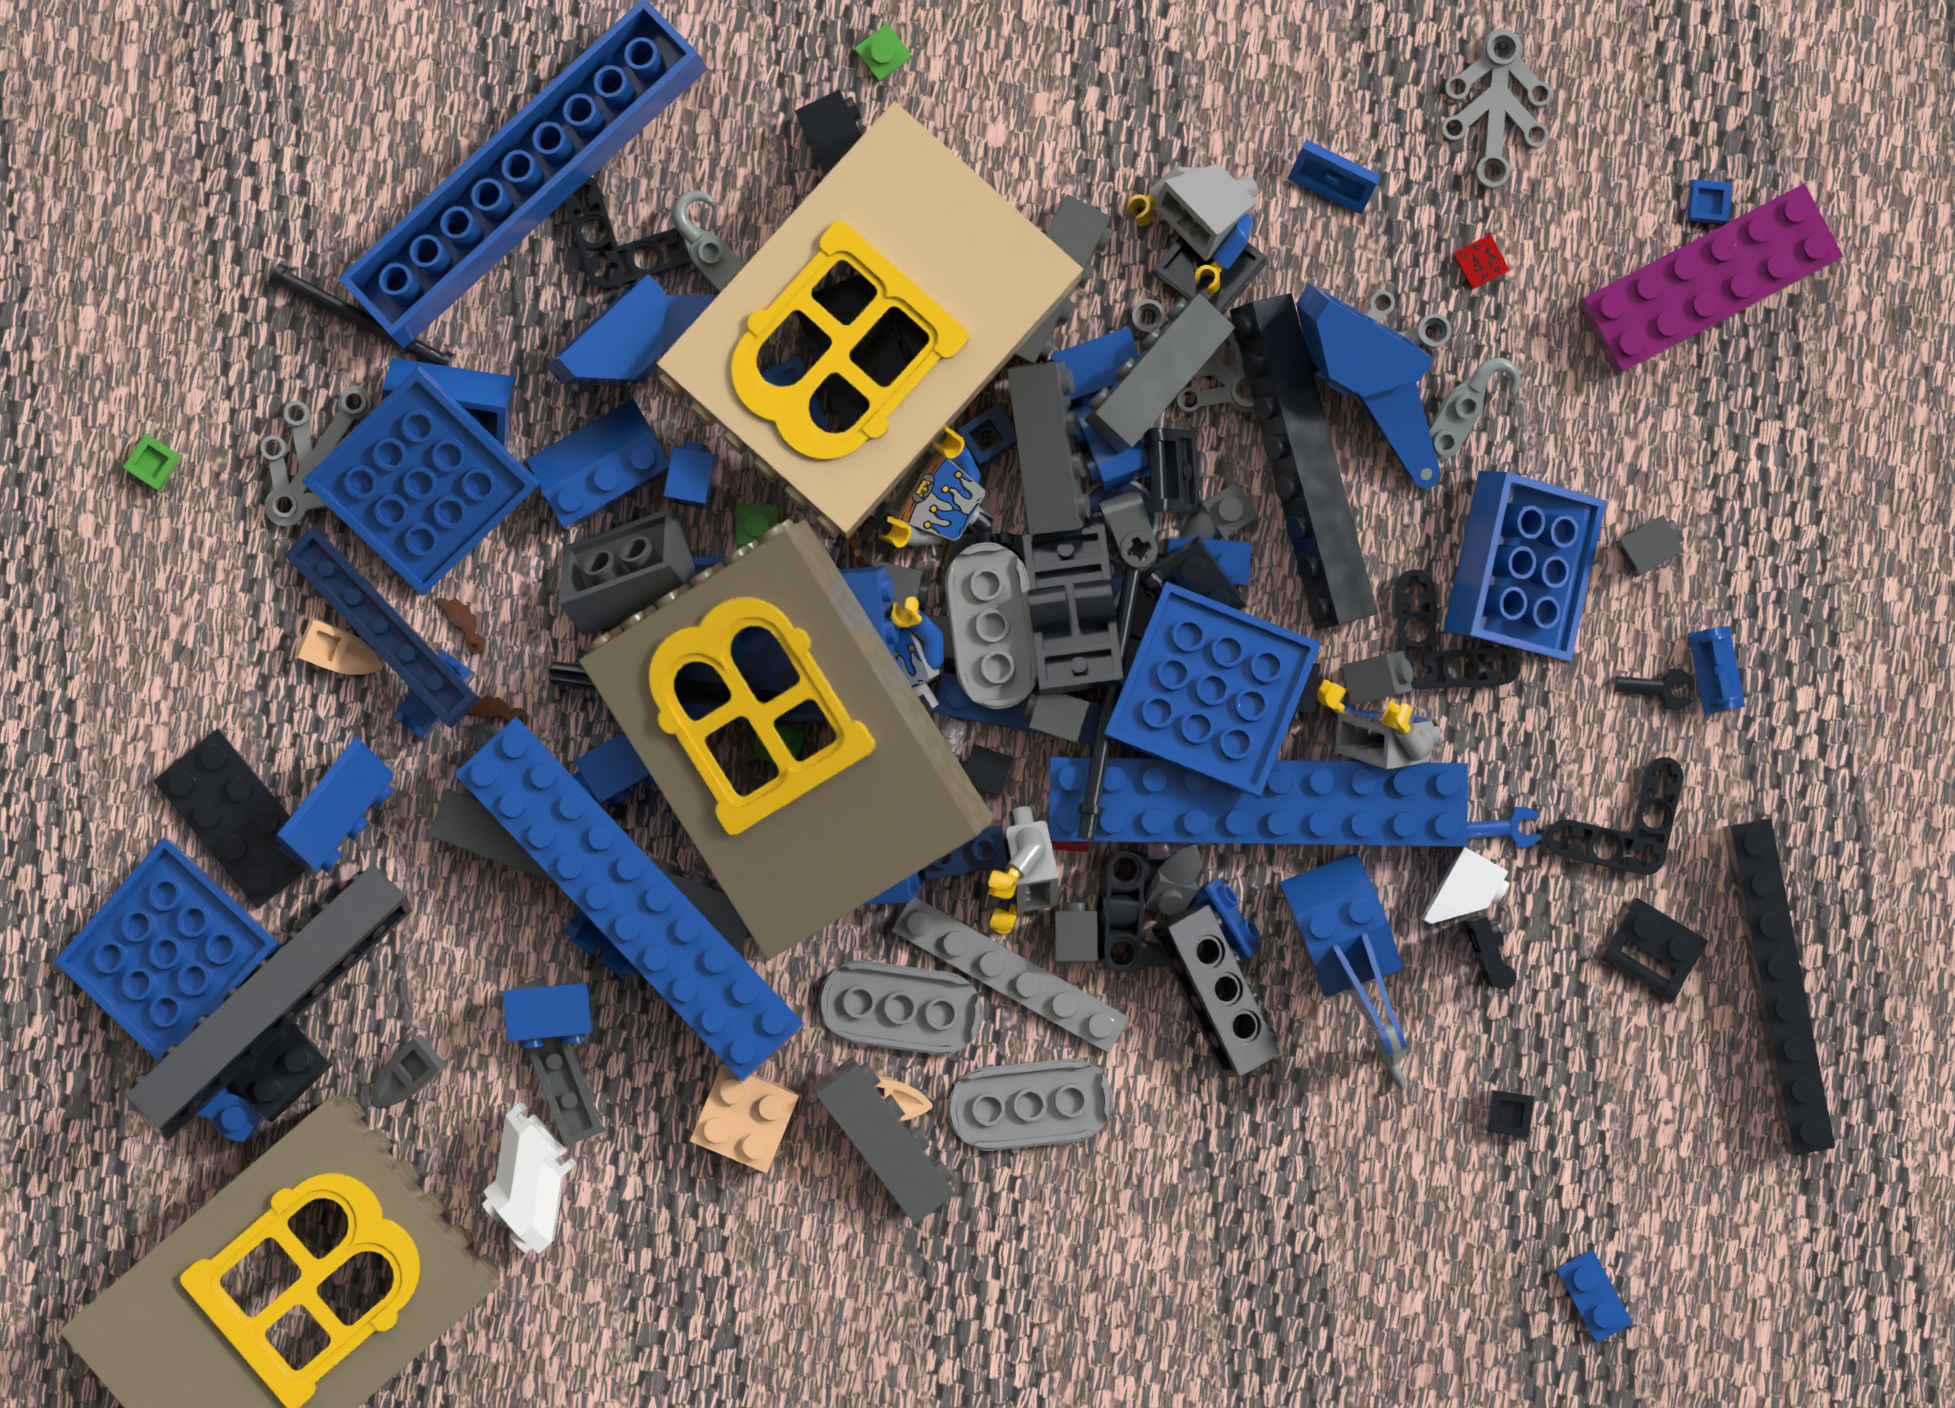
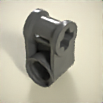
[1098,489,1158,572]

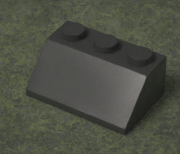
[559,507,695,636]

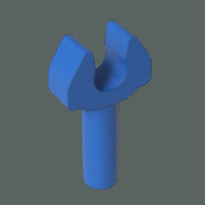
[1467,807,1542,848]

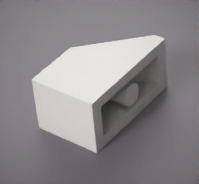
[1421,847,1509,924]

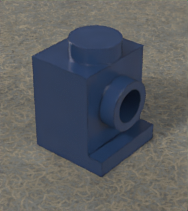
[957,403,1017,468]

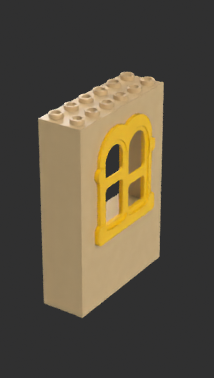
[657,100,1084,540]

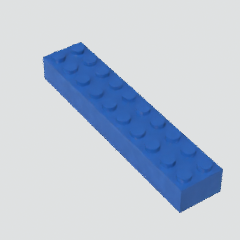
[338,0,708,349]
[454,717,805,1083]
[1049,757,1468,847]

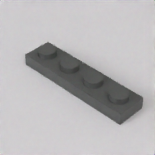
[510,976,605,1147]

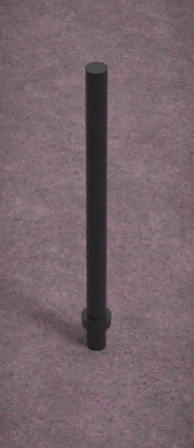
[1077,568,1141,841]

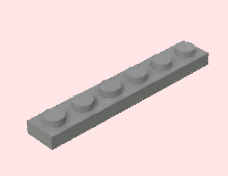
[892,897,1129,1053]

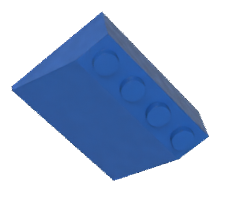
[1443,470,1606,662]

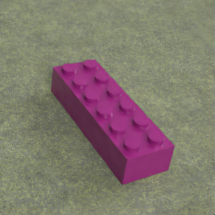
[1578,183,1844,376]

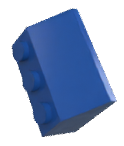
[382,358,515,449]
[526,398,670,531]
[275,737,395,877]

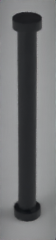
[268,263,456,367]

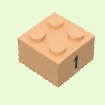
[690,1063,801,1173]

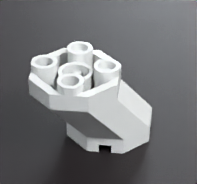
[482,1102,576,1254]

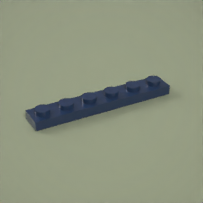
[284,526,481,728]

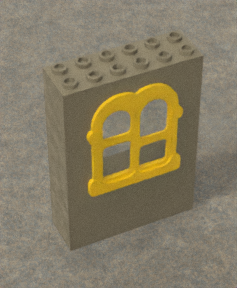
[579,518,994,961]
[59,1094,501,1408]

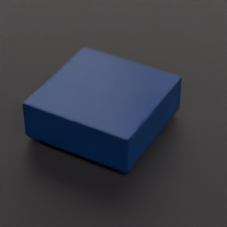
[1686,179,1732,225]

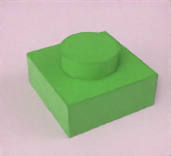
[854,23,912,83]
[123,433,183,491]
[735,503,780,546]
[754,721,807,765]

